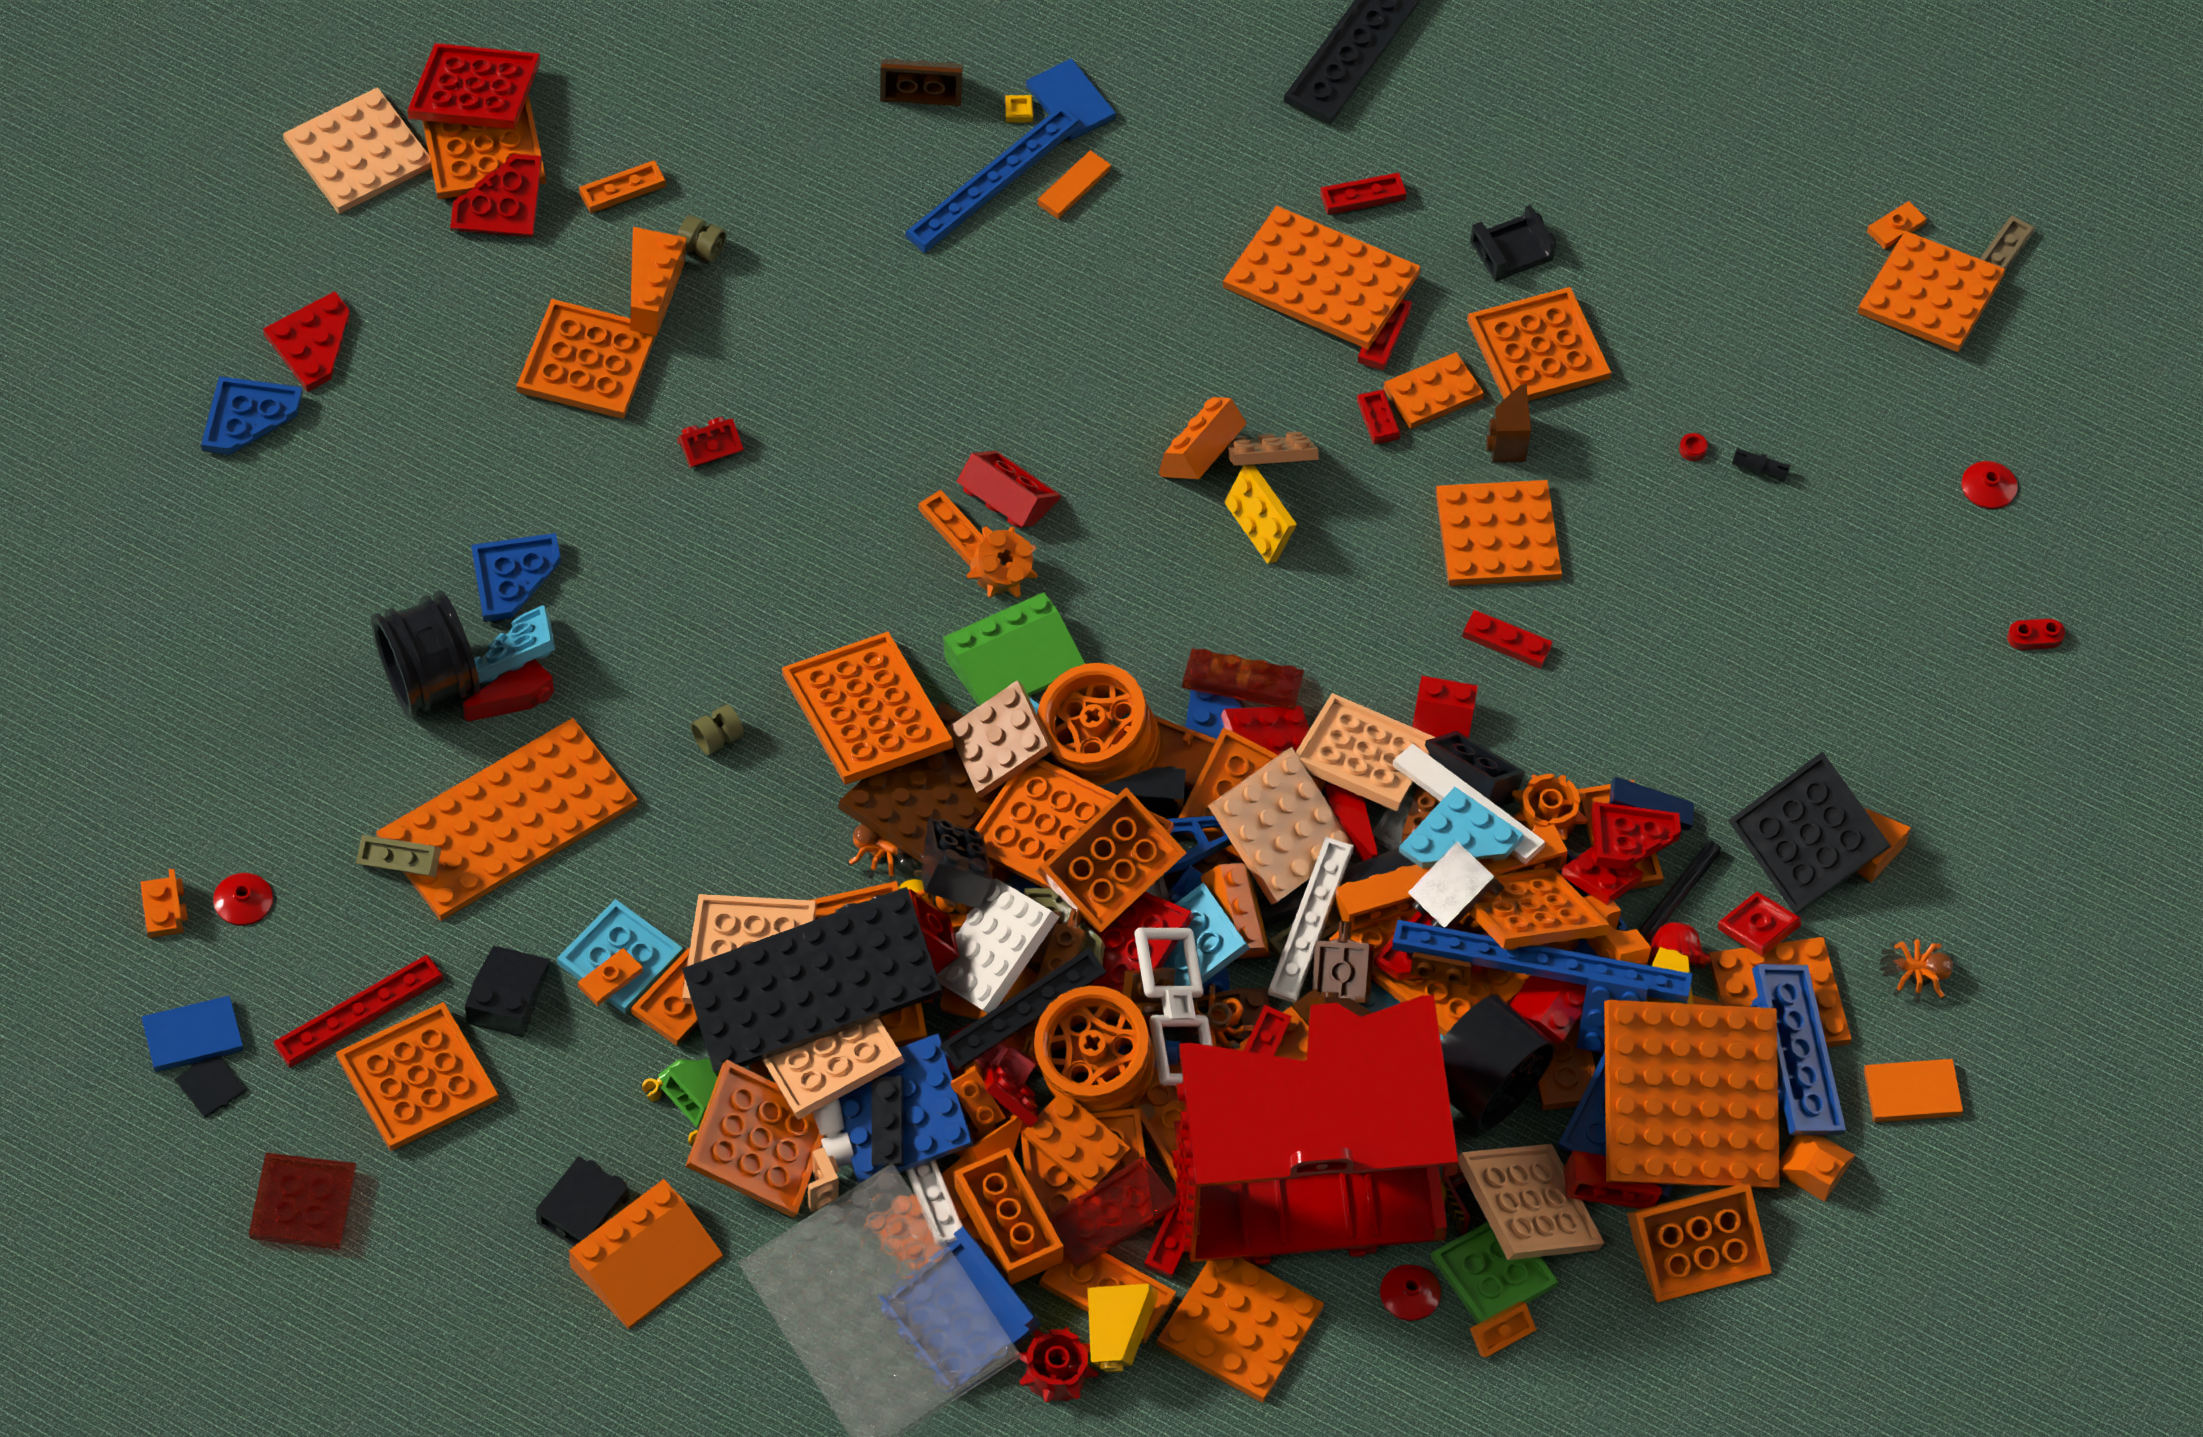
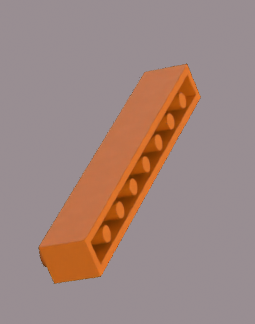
[1335,824,1568,931]

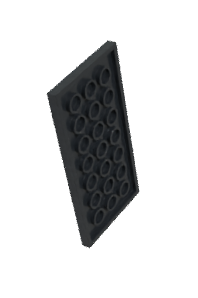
[682,887,943,1077]

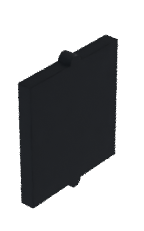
[175,1056,246,1118]

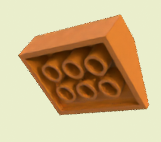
[1036,787,1187,933]
[569,1179,723,1329]
[1627,1184,1772,1302]

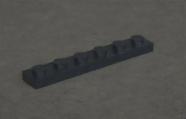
[940,948,1106,1071]

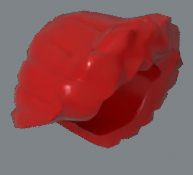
[1648,922,1711,968]

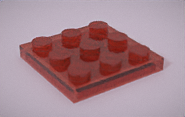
[249,1153,357,1250]

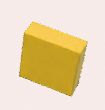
[1005,95,1033,123]

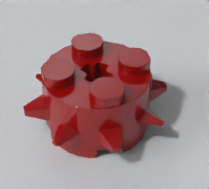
[1015,1327,1099,1403]

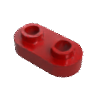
[2007,619,2065,650]

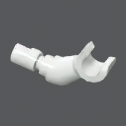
[813,1099,854,1167]

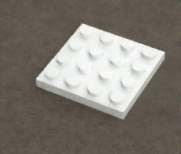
[937,878,1059,1014]

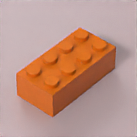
[954,1147,1063,1285]

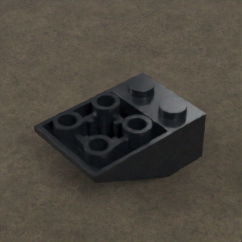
[921,818,993,909]

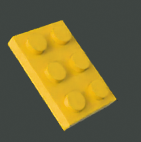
[1224,464,1297,564]

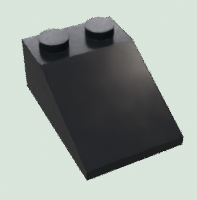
[1425,731,1525,807]
[1099,766,1186,819]
[465,945,550,1037]

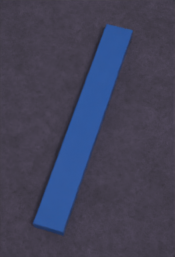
[905,105,1080,253]

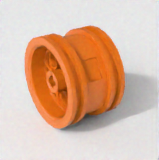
[1037,663,1160,786]
[1034,986,1156,1113]

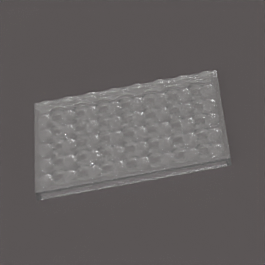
[738,1163,1021,1437]

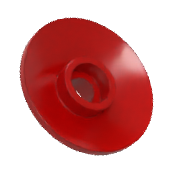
[1961,461,2017,509]
[213,873,273,926]
[1380,1264,1441,1321]

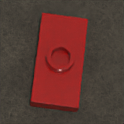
[1356,389,1400,445]

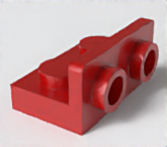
[676,416,744,468]

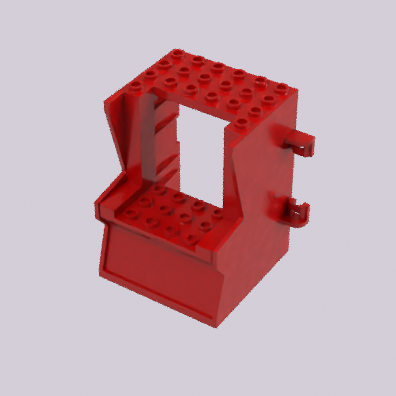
[1172,995,1458,1266]

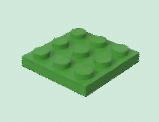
[1431,1222,1558,1324]

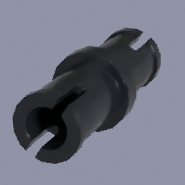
[1732,447,1791,482]

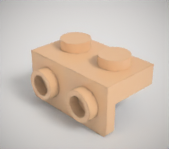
[808,1147,839,1212]

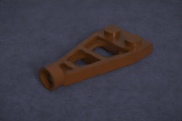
[1151,988,1269,1045]

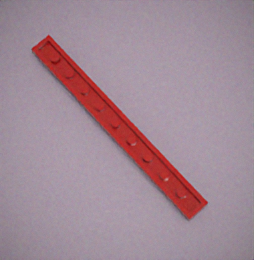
[1144,1005,1292,1279]

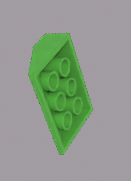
[943,592,1085,706]

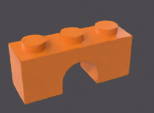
[1583,895,1651,965]

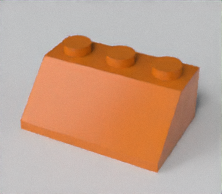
[1159,397,1247,479]
[1200,863,1271,959]

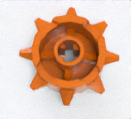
[965,526,1038,598]
[1512,774,1588,840]

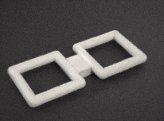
[1134,928,1213,1086]

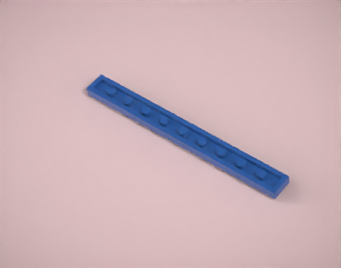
[1392,920,1693,1004]

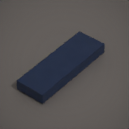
[1610,776,1694,831]

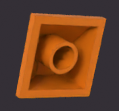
[956,1111,1023,1164]
[1779,1135,1855,1202]

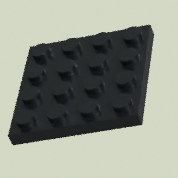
[1728,752,1891,915]

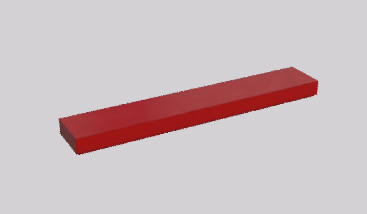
[273,954,444,1069]

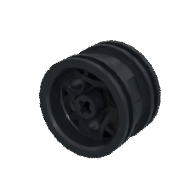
[371,590,480,719]

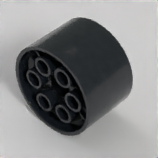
[1441,994,1556,1131]

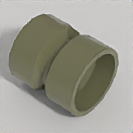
[677,214,727,262]
[690,704,745,756]

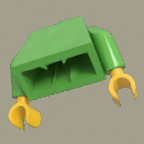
[642,1058,718,1145]

